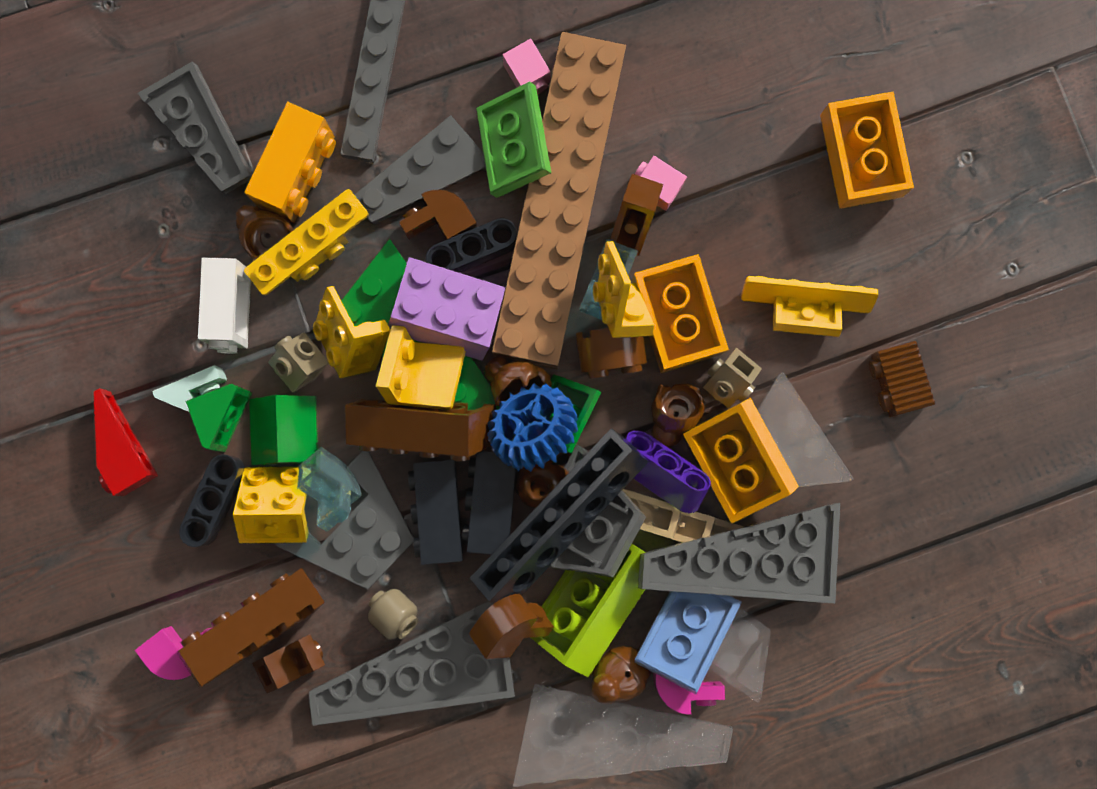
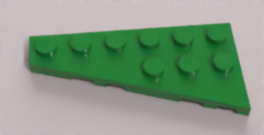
[341,239,500,410]

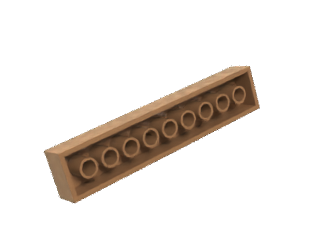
[492,32,626,370]

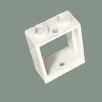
[198,258,251,354]

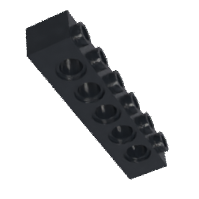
[470,428,649,603]

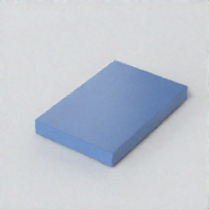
[635,591,742,694]

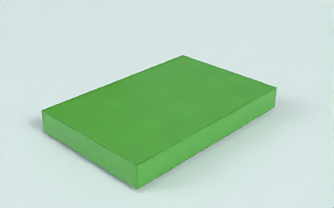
[476,81,551,198]

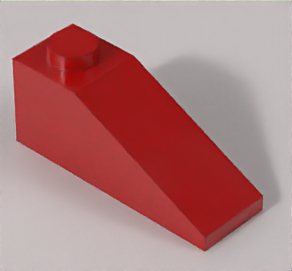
[94,388,158,496]

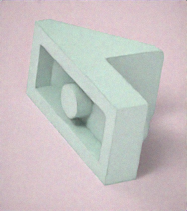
[152,365,227,412]

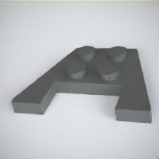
[549,445,646,578]
[274,451,414,589]

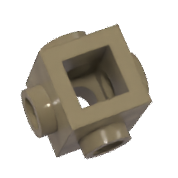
[268,332,329,392]
[703,348,762,409]

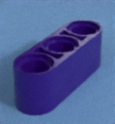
[626,430,711,513]

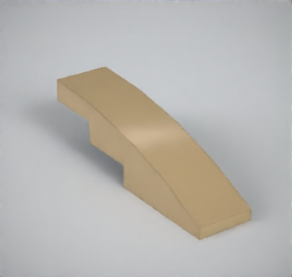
[622,489,743,543]

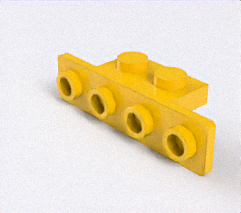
[244,189,369,295]
[741,276,878,337]

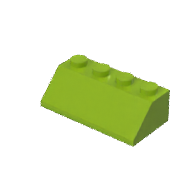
[531,544,646,677]

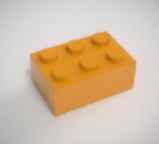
[820,91,914,209]
[244,101,336,223]
[632,254,729,373]
[683,398,799,524]

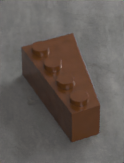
[345,399,496,461]
[177,568,325,688]

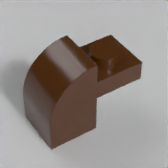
[399,190,477,240]
[469,594,554,659]
[252,634,325,693]

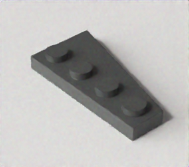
[137,62,252,194]
[355,115,486,225]

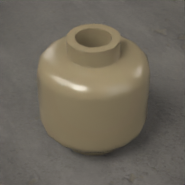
[368,589,418,639]

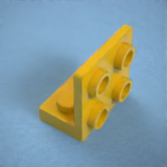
[593,241,654,338]
[313,286,391,378]
[376,325,466,410]
[233,467,311,543]

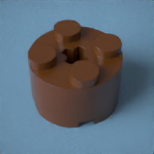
[575,328,647,379]

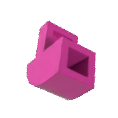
[135,626,213,680]
[653,672,725,714]

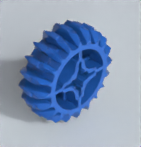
[487,383,578,472]

